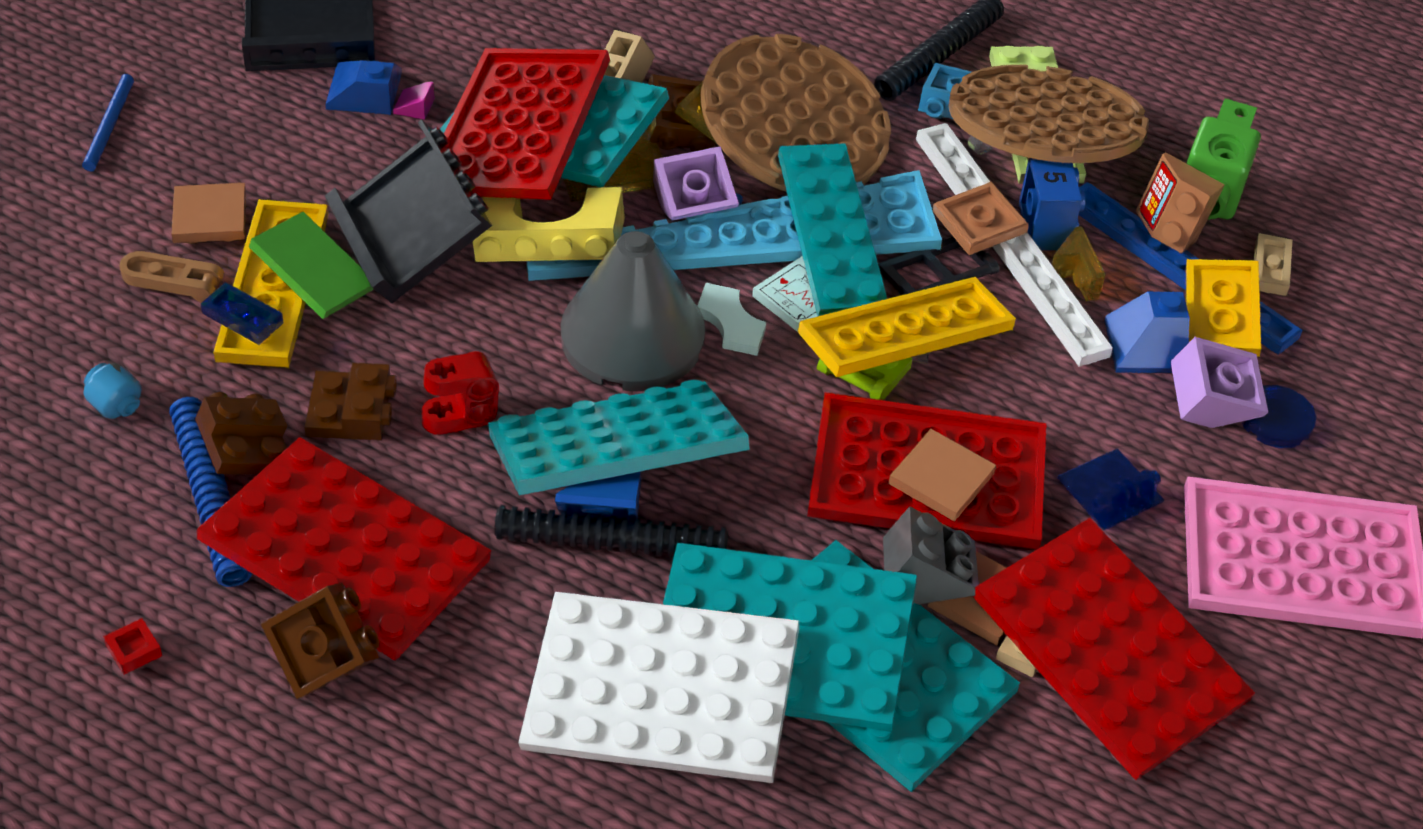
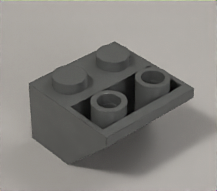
[883,506,979,604]

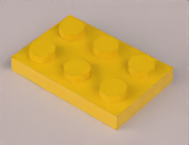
[1186,259,1261,357]

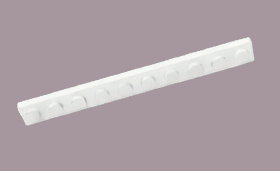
[916,123,1113,367]

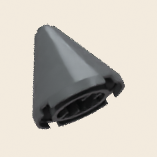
[561,231,705,391]

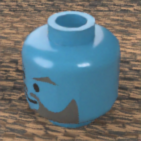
[83,363,142,419]

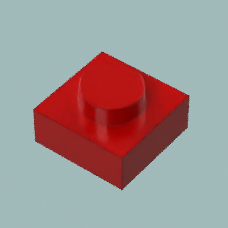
[103,618,163,675]

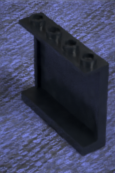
[242,0,376,71]
[325,119,492,303]

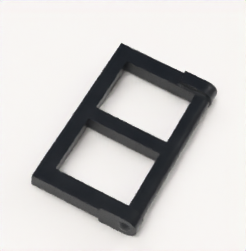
[878,237,1000,296]

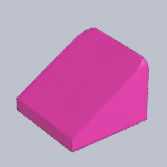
[393,81,435,120]

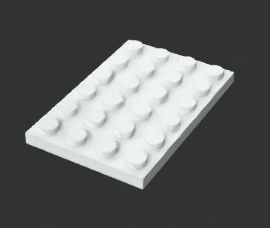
[518,592,799,783]

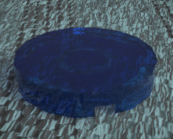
[1242,385,1317,448]

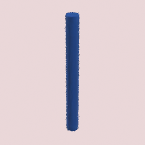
[82,74,134,171]

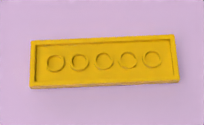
[213,199,329,368]
[798,277,1016,377]

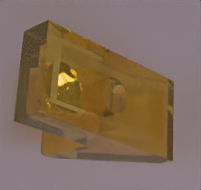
[1052,227,1106,301]

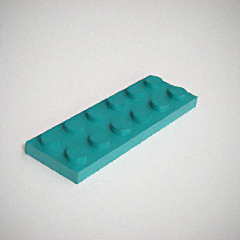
[778,143,887,316]

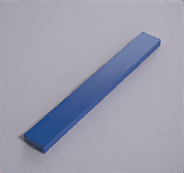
[1078,182,1303,355]

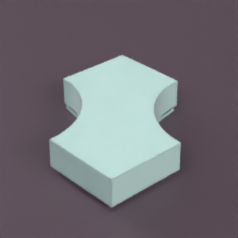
[697,283,766,356]

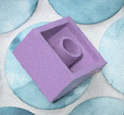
[653,146,739,220]
[1171,337,1268,428]

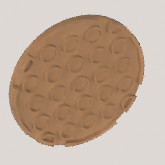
[701,34,891,192]
[948,65,1149,163]

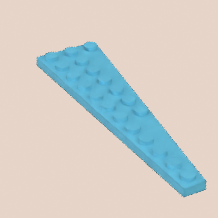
[526,170,942,281]

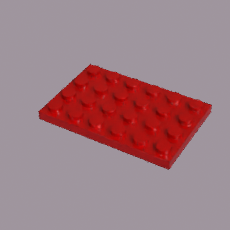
[444,48,610,200]
[807,392,1047,549]
[197,437,492,661]
[972,518,1255,780]

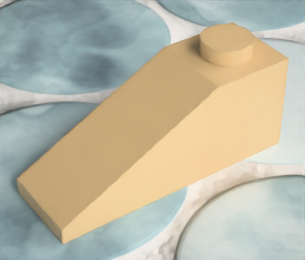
[604,30,655,83]

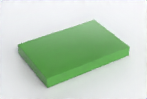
[249,212,373,319]

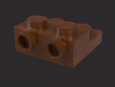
[648,74,716,152]
[304,362,397,441]
[195,392,288,475]
[261,583,380,699]

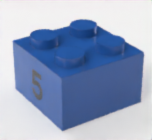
[1019,158,1085,250]

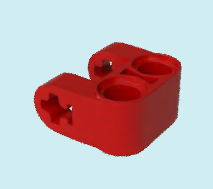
[421,351,499,435]

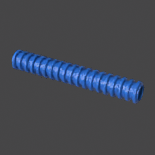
[169,397,252,587]

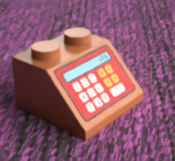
[1136,152,1225,254]

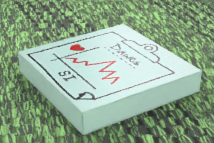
[752,256,817,332]

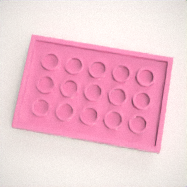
[1184,477,1423,639]

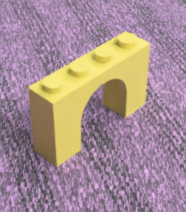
[473,187,625,262]

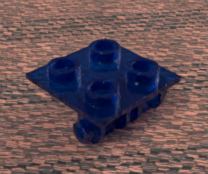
[1057,448,1164,531]

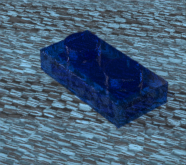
[201,282,284,345]

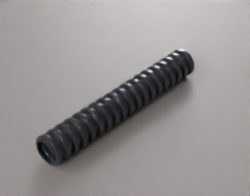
[874,0,1004,101]
[494,504,728,558]

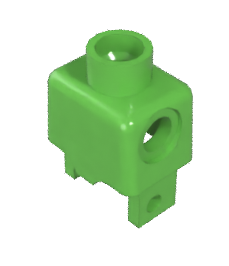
[1186,98,1261,220]

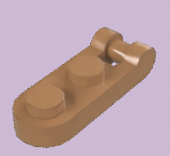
[119,251,224,303]

